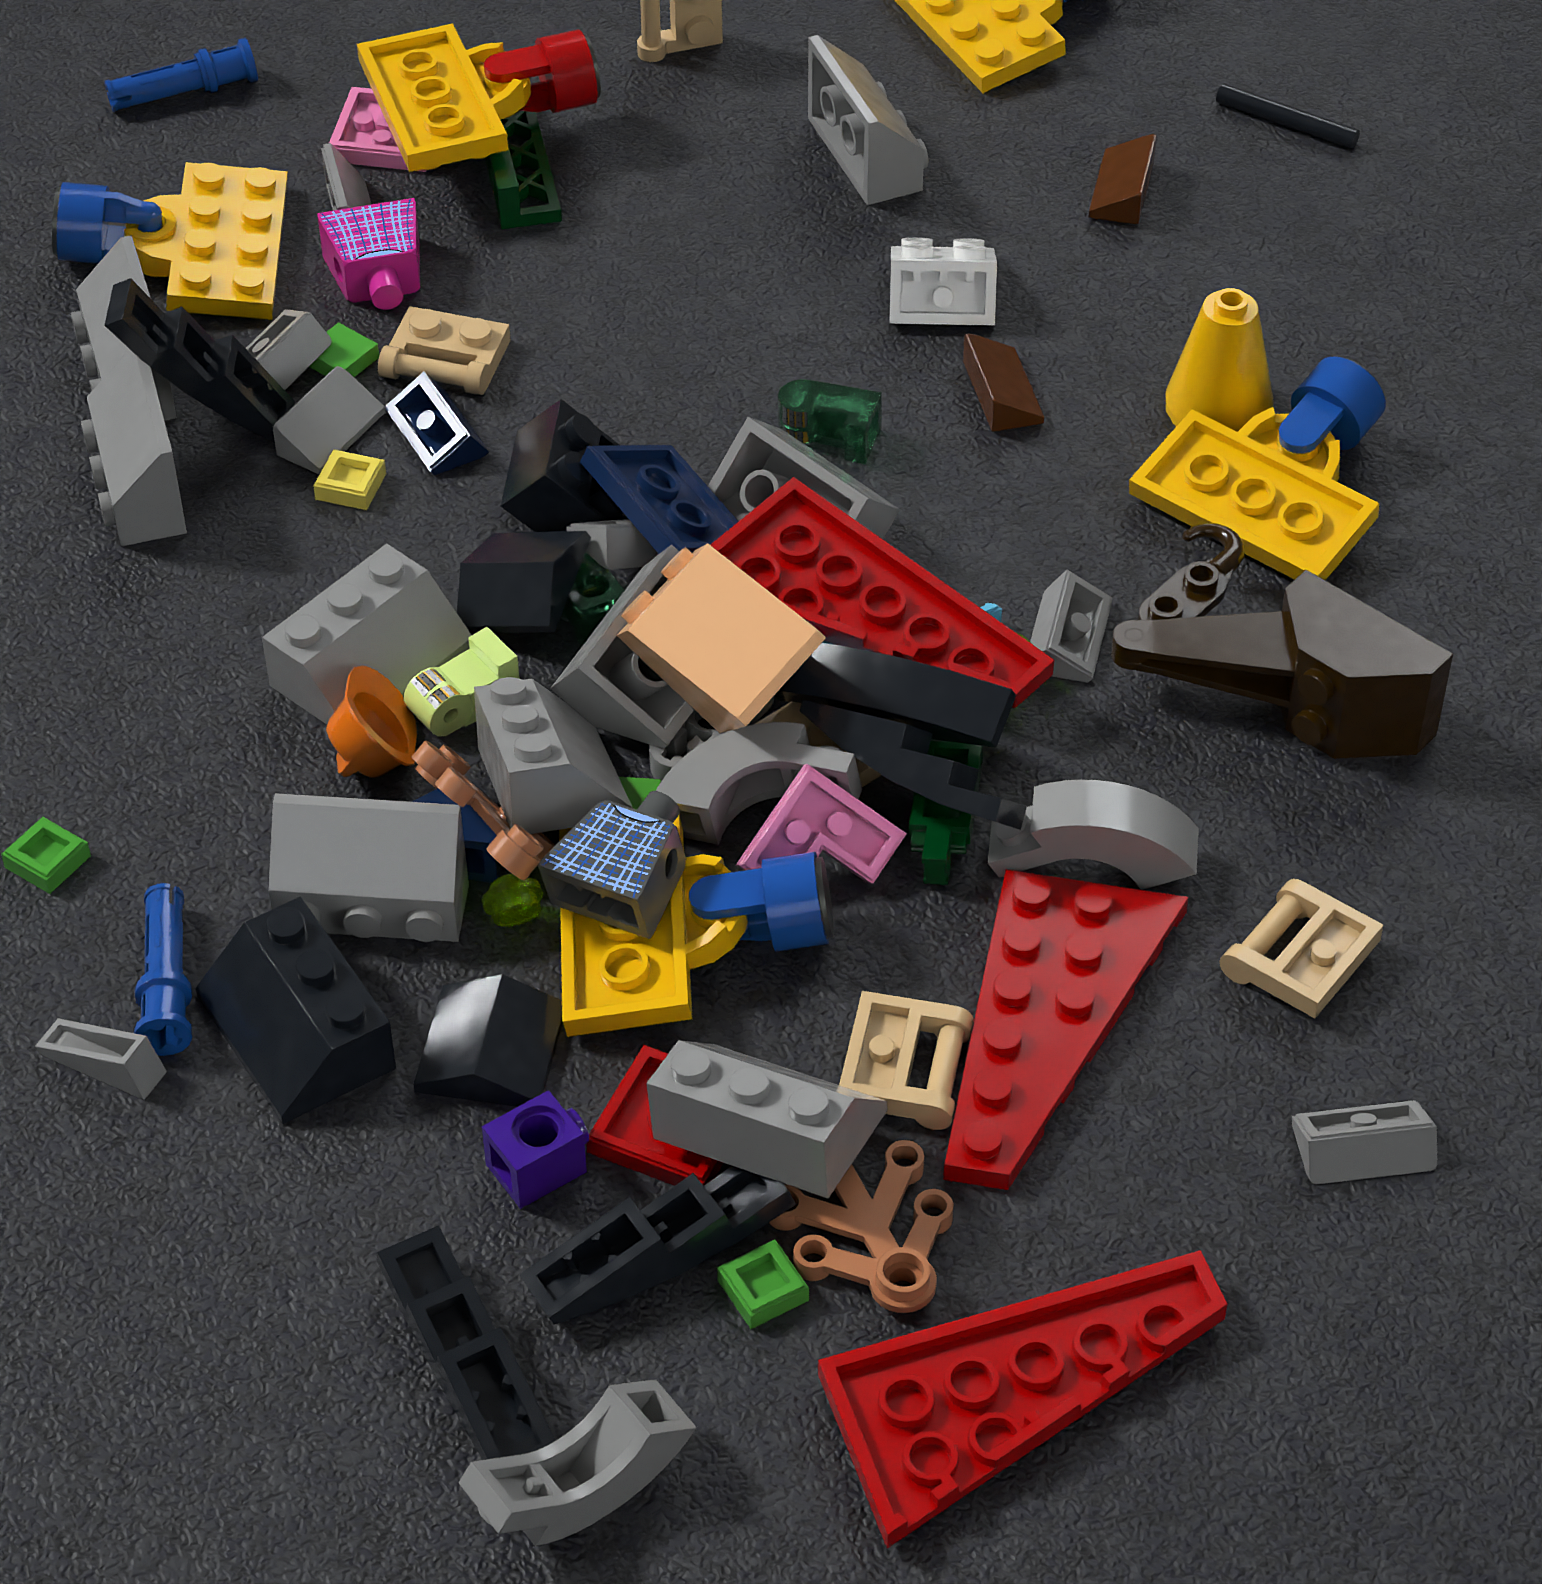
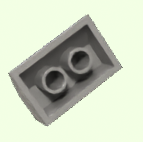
[808,35,929,205]
[71,235,177,421]
[81,349,187,546]
[708,417,900,539]
[262,543,472,724]
[550,544,694,749]
[474,677,633,834]
[268,793,469,942]
[646,1040,888,1198]

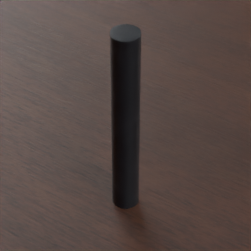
[1216,83,1360,149]

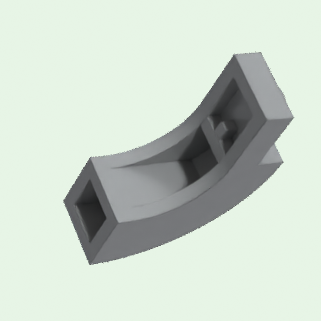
[656,722,862,845]
[988,779,1199,890]
[458,1379,697,1546]

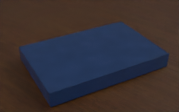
[580,445,739,554]

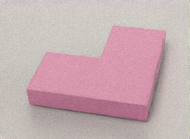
[329,87,427,172]
[736,764,907,884]

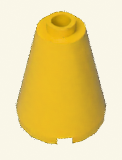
[1166,288,1273,432]

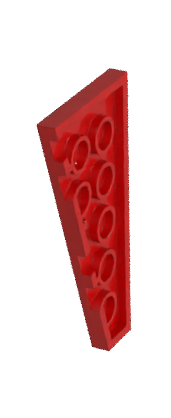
[710,477,1055,708]
[943,869,1188,1190]
[818,1250,1227,1549]

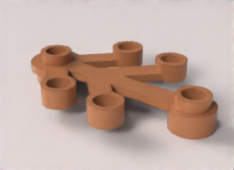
[412,740,555,881]
[769,1140,954,1313]

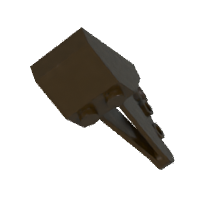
[1111,523,1453,759]

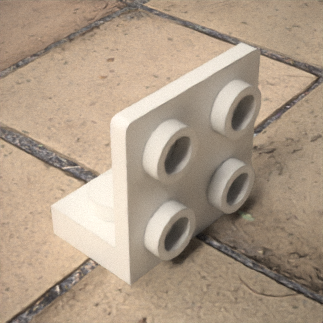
[889,237,997,325]

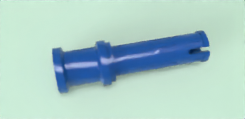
[104,38,258,112]
[134,883,192,1056]

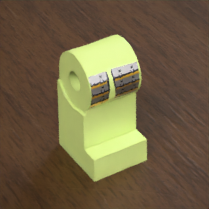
[404,627,520,736]

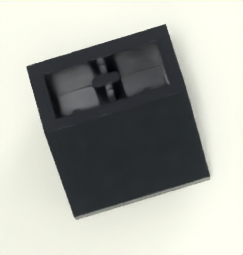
[500,399,628,532]

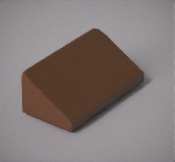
[1088,134,1157,224]
[963,334,1044,432]

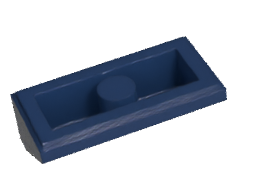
[385,372,489,475]

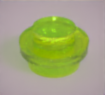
[481,874,543,927]

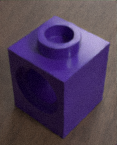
[482,1090,589,1209]

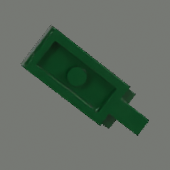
[909,741,983,885]

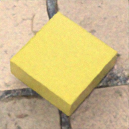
[313,449,386,510]

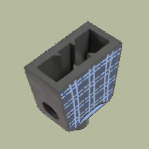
[538,791,686,939]

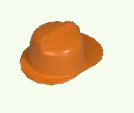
[326,665,417,778]

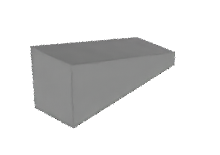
[35,1018,167,1100]

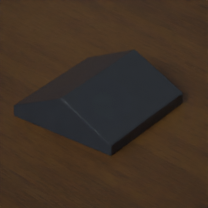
[457,531,591,633]
[413,974,563,1107]

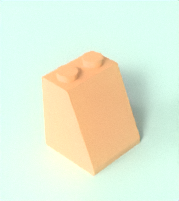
[616,544,826,733]

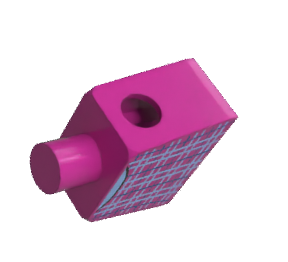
[317,198,420,310]

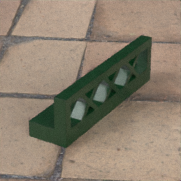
[484,111,562,230]

